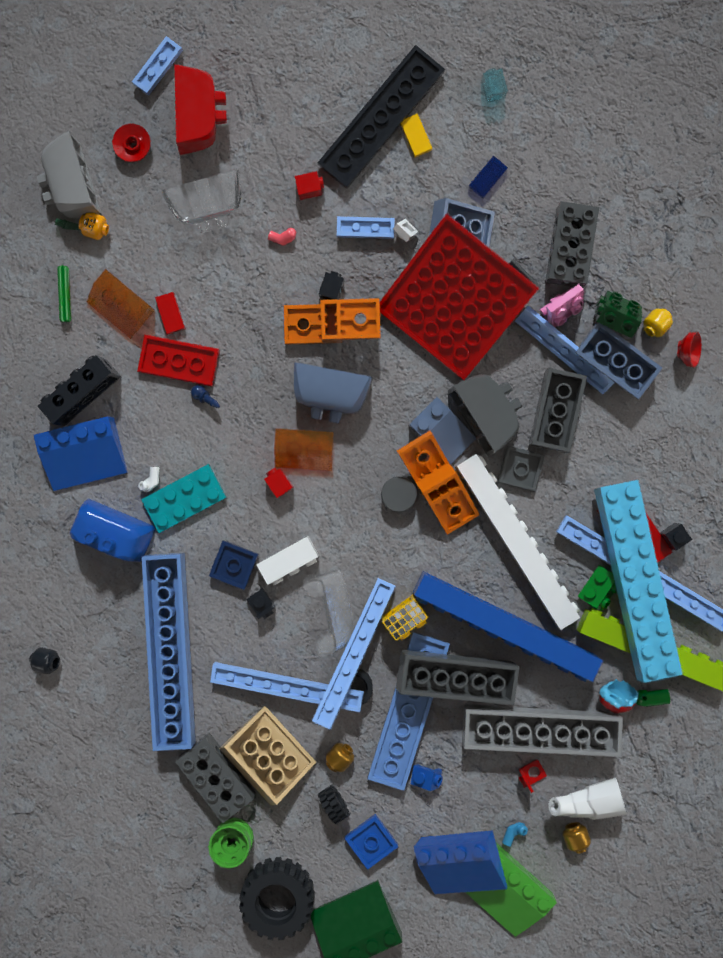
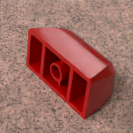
[174,64,227,155]

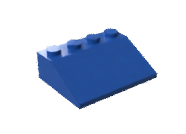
[33,416,128,491]
[414,830,508,894]

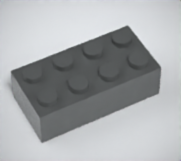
[528,368,587,453]

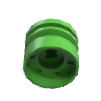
[208,818,254,868]

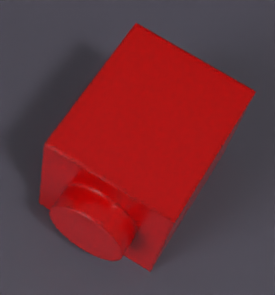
[295,171,324,200]
[264,468,294,498]

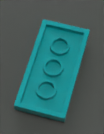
[141,464,227,533]

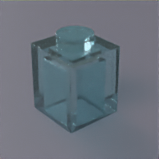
[481,68,508,103]

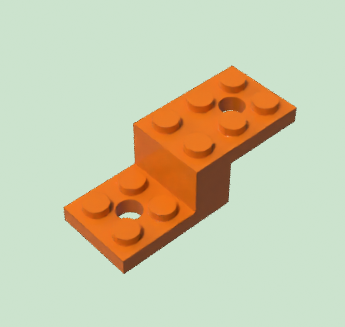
[284,298,381,345]
[397,431,480,535]

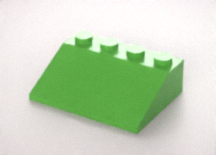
[465,843,557,937]

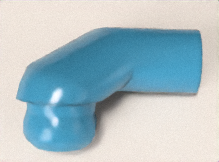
[502,822,528,847]

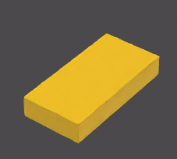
[401,113,433,158]

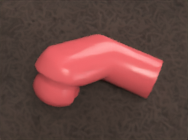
[268,228,296,246]

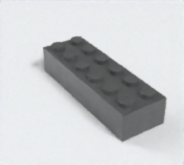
[396,650,520,705]

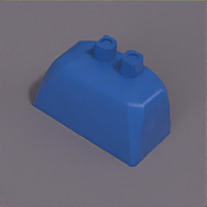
[69,499,156,562]

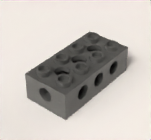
[545,201,599,288]
[175,732,256,823]

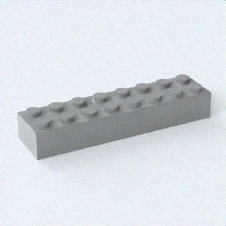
[462,705,623,757]

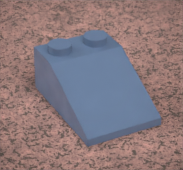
[429,198,495,247]
[409,397,476,465]

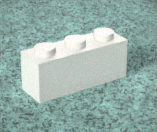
[257,536,319,585]

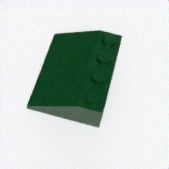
[310,880,403,958]

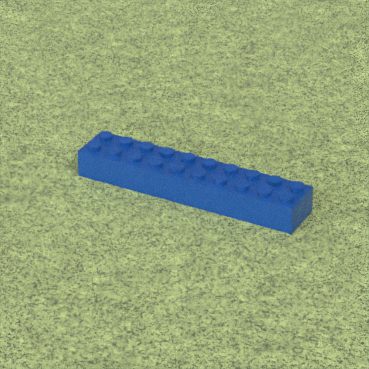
[413,571,603,682]

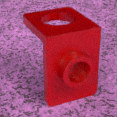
[519,759,547,793]

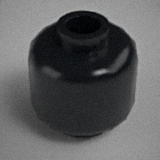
[29,647,60,674]

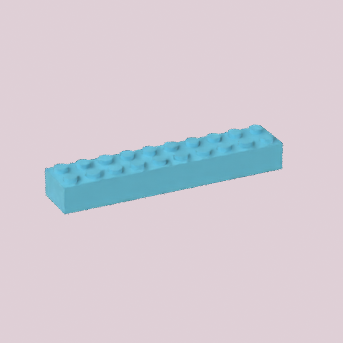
[594,480,683,683]

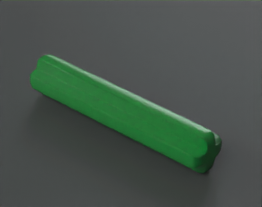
[57,266,71,323]

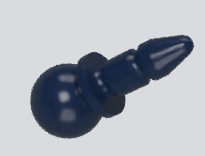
[191,385,220,408]

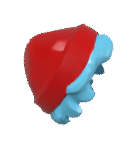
[599,679,638,713]

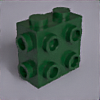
[595,290,642,338]

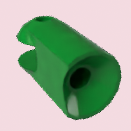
[636,689,671,707]

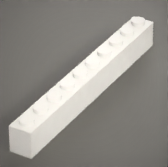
[455,454,580,630]

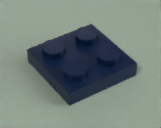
[209,540,259,590]

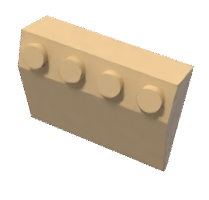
[219,706,316,806]

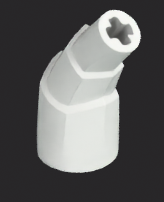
[549,778,627,820]

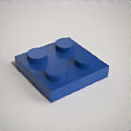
[345,813,398,870]

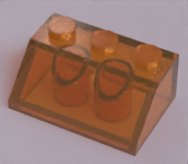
[87,269,155,339]
[274,428,334,471]

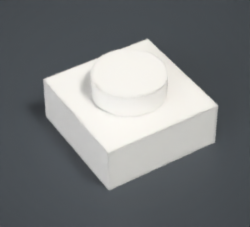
[393,219,419,242]

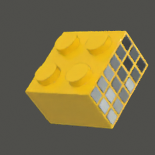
[382,594,428,641]

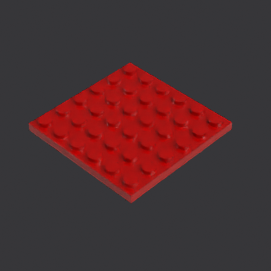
[380,214,539,380]

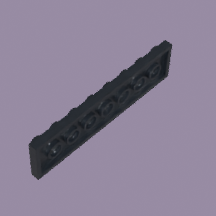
[317,45,445,189]

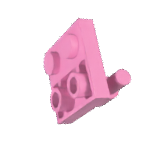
[539,284,584,327]

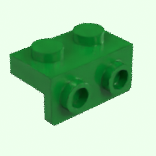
[578,565,617,611]

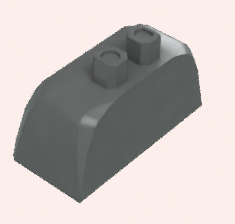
[448,374,522,455]

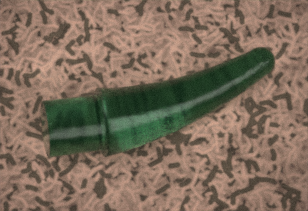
[54,218,80,230]

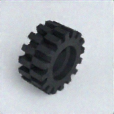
[318,785,350,824]

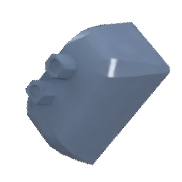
[294,362,372,423]

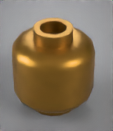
[326,743,354,772]
[563,822,591,854]

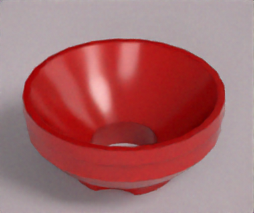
[677,332,702,367]

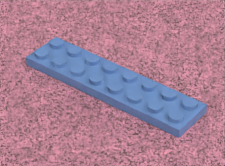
[367,632,450,791]

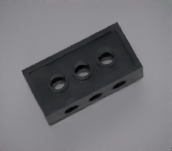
[37,355,121,426]

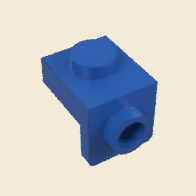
[410,764,443,791]

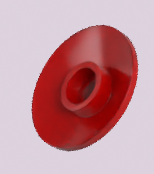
[112,123,151,162]

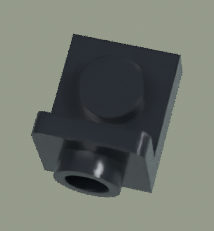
[246,588,275,619]

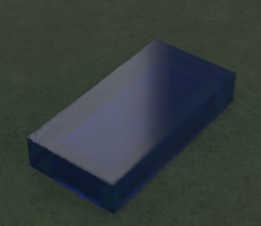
[469,155,508,198]

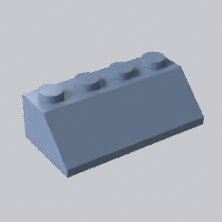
[576,323,662,399]

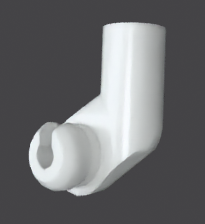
[138,467,160,492]

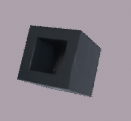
[318,271,344,300]
[660,523,692,551]

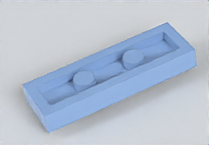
[132,36,183,96]
[337,216,395,239]

